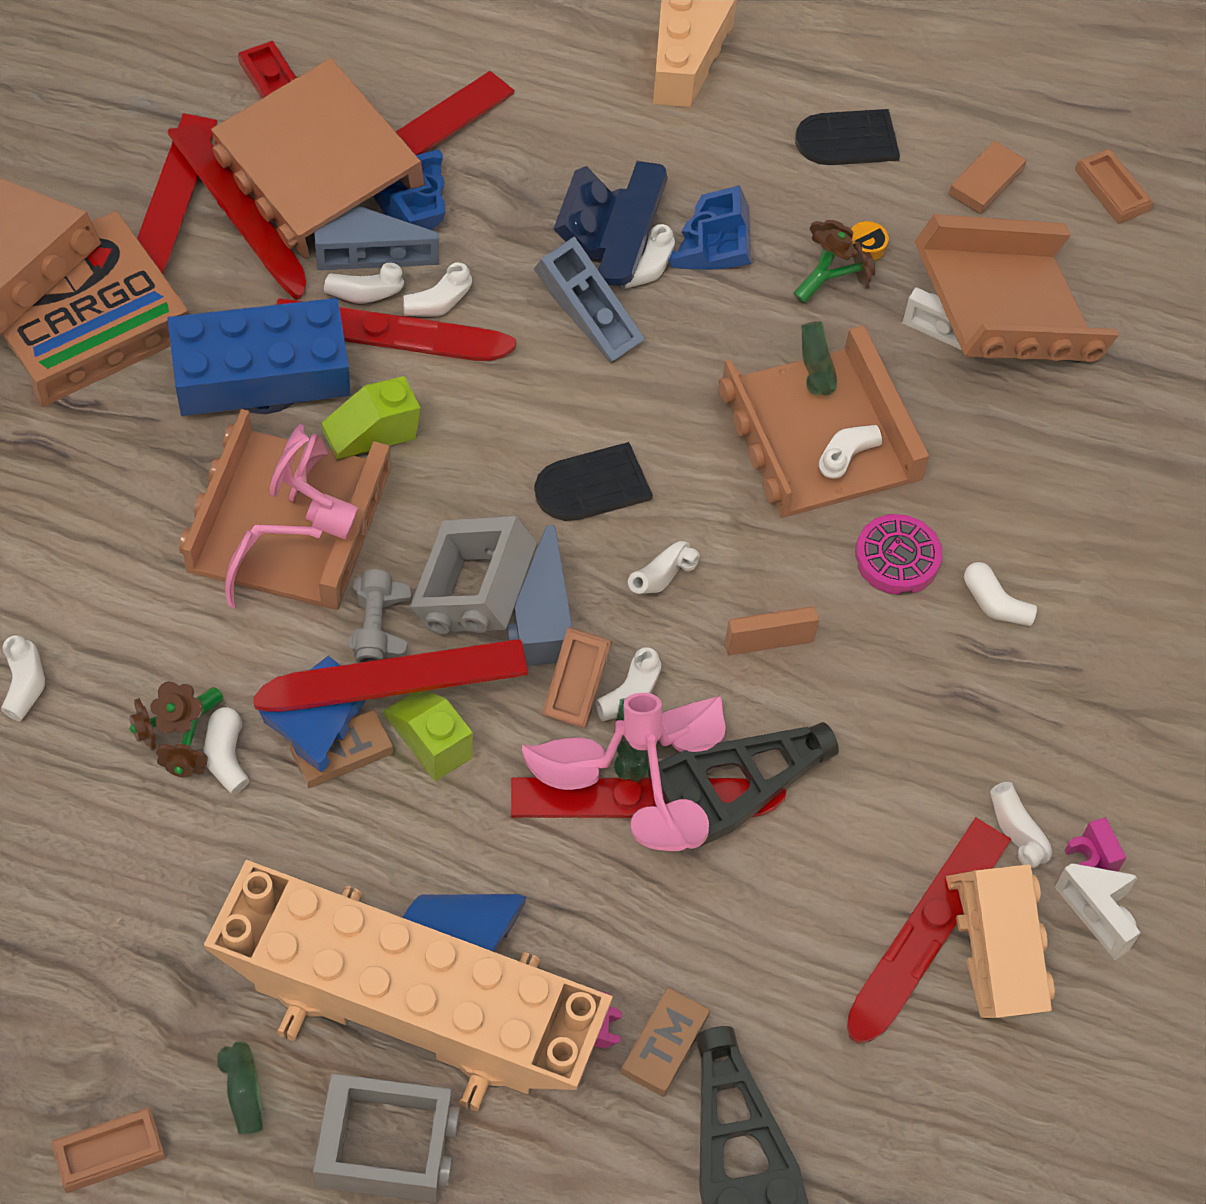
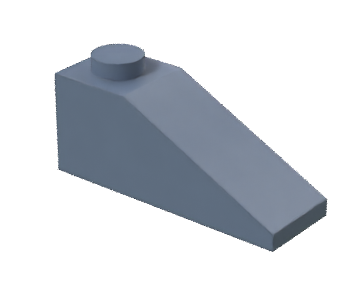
[315,206,439,270]
[534,236,645,363]
[506,525,572,666]

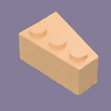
[653,0,737,107]
[946,864,1055,1018]

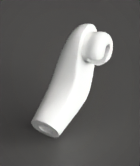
[620,224,675,289]
[324,263,404,304]
[403,263,472,317]
[818,425,882,479]
[628,541,700,594]
[964,562,1037,626]
[1,635,45,722]
[595,647,661,721]
[204,707,250,795]
[990,782,1052,868]

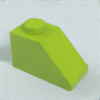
[321,376,421,460]
[383,690,473,781]

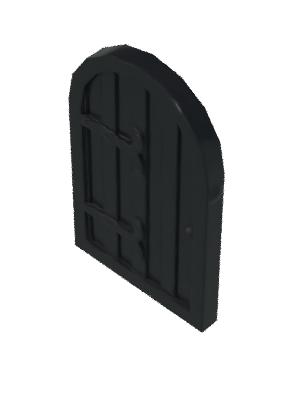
[795,109,900,165]
[534,442,653,521]

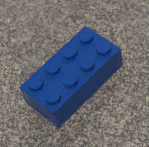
[167,298,351,416]

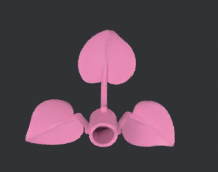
[225,423,359,609]
[522,693,726,851]

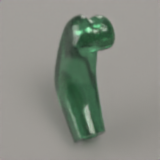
[801,321,837,396]
[614,698,649,782]
[217,1041,264,1134]

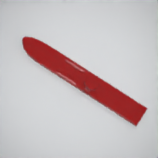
[395,71,515,155]
[137,113,218,274]
[167,126,306,299]
[276,298,516,361]
[253,639,528,712]
[511,777,787,818]
[847,817,1011,1043]

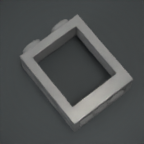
[410,516,537,634]
[313,1073,460,1203]

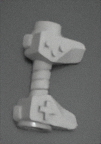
[348,569,411,663]

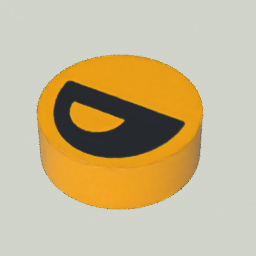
[851,221,889,261]

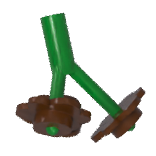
[793,220,876,304]
[129,681,223,777]

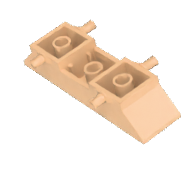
[204,860,613,1111]

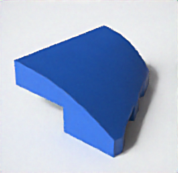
[373,150,445,230]
[668,185,751,270]
[258,655,365,772]
[402,894,526,952]

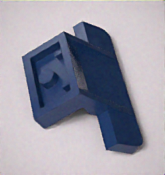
[553,161,668,285]

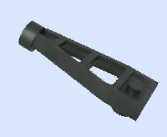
[648,722,839,850]
[696,1026,809,1204]

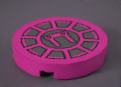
[855,514,942,594]

